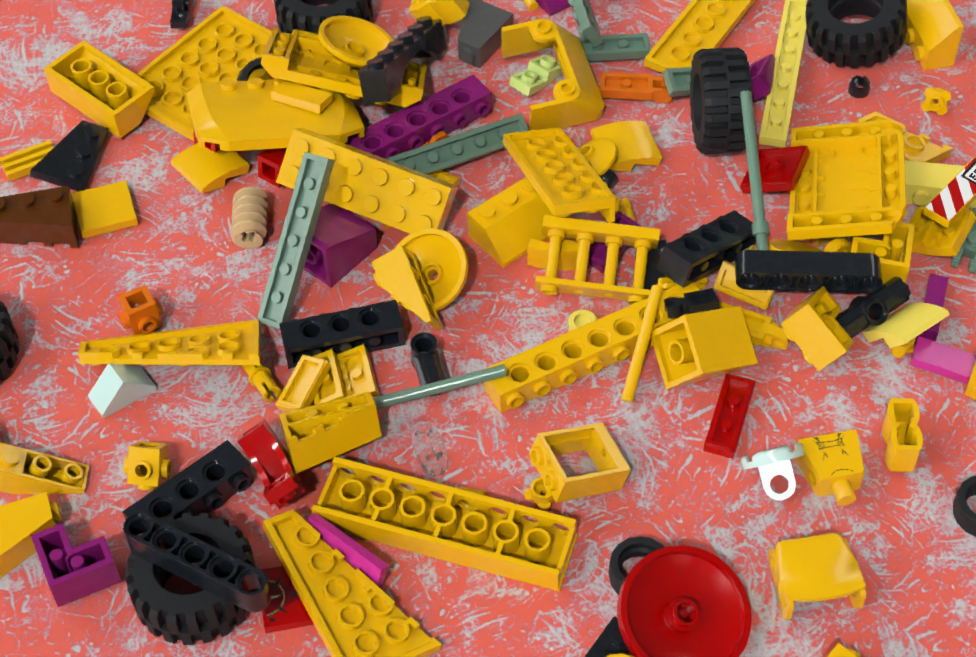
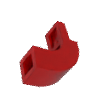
[237,419,306,509]

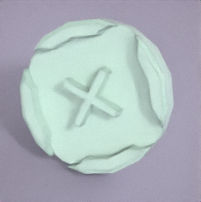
[740,443,805,500]

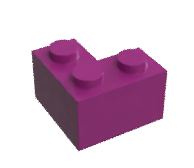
[31,523,122,607]

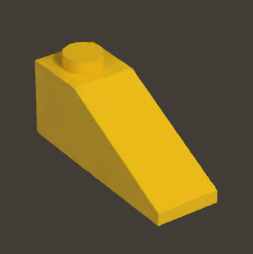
[372,245,443,330]

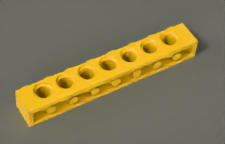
[483,282,700,413]

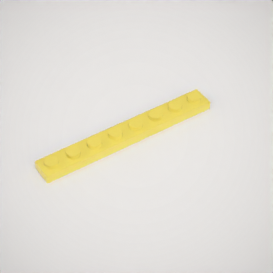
[758,0,807,148]

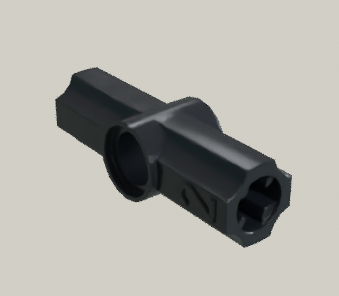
[835,277,911,339]

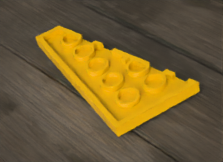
[263,509,442,657]

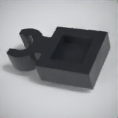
[664,288,720,318]

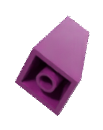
[304,204,378,288]

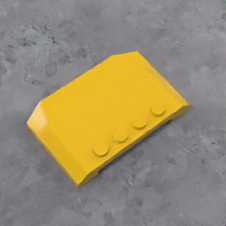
[261,28,427,107]
[186,78,364,151]
[787,120,907,240]

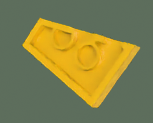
[857,111,953,163]

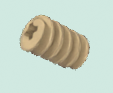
[230,186,268,249]

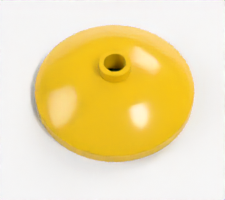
[318,16,394,67]
[391,228,468,312]

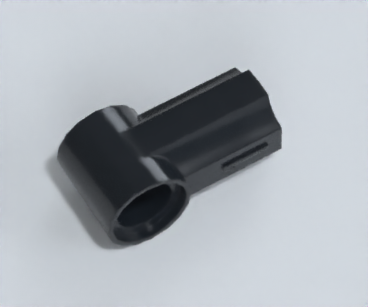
[410,332,446,396]

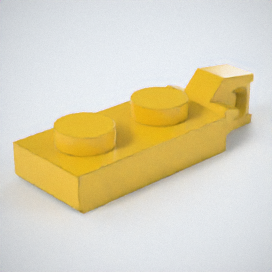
[719,301,790,350]

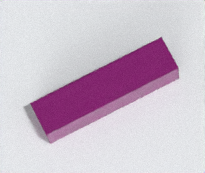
[916,273,949,342]

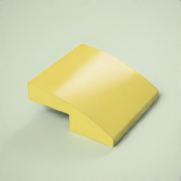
[862,303,950,348]

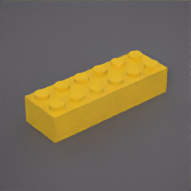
[276,128,458,234]

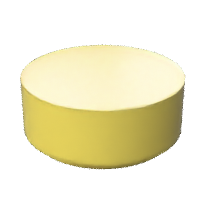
[568,310,597,332]

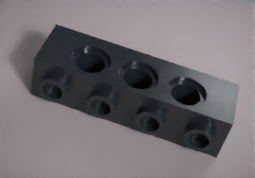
[657,210,756,288]
[279,300,405,369]
[122,440,254,536]

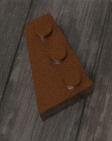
[0,186,79,249]

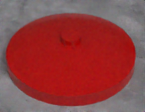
[617,545,751,657]

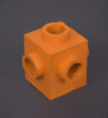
[118,285,163,335]

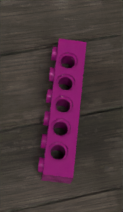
[344,75,492,159]

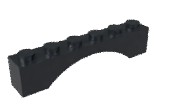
[358,16,447,103]

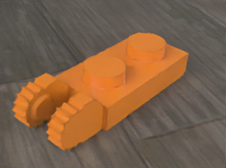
[599,72,673,104]

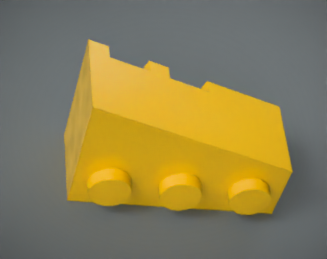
[279,391,382,474]

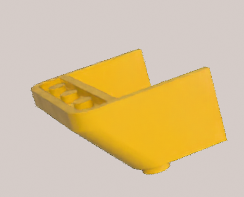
[501,19,604,131]

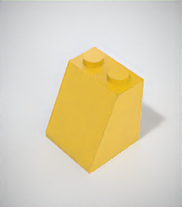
[651,306,758,390]

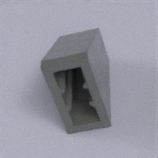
[458,0,513,68]

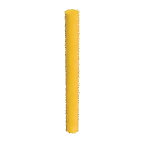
[621,285,664,403]

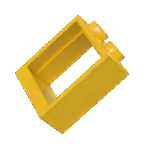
[529,422,631,503]

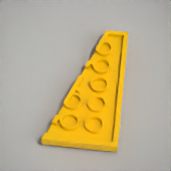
[78,319,261,366]

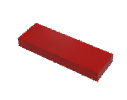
[703,373,756,459]

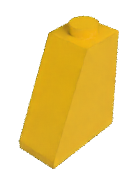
[0,492,62,578]

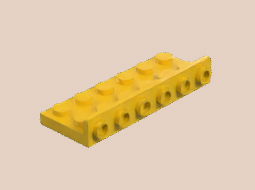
[503,127,619,223]

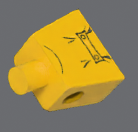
[795,429,864,506]

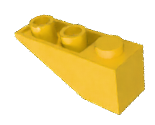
[0,442,89,494]

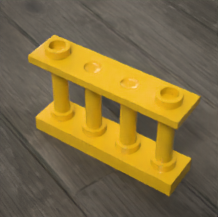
[535,215,660,305]

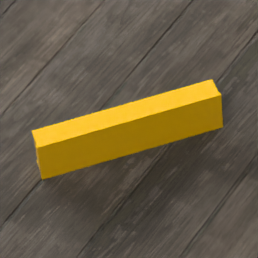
[311,456,578,592]

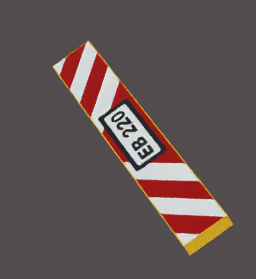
[923,156,976,228]

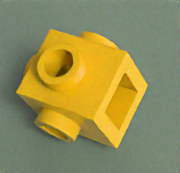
[123,441,172,490]

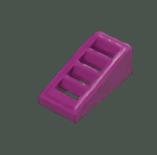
[749,54,775,102]

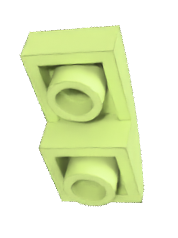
[509,54,562,97]

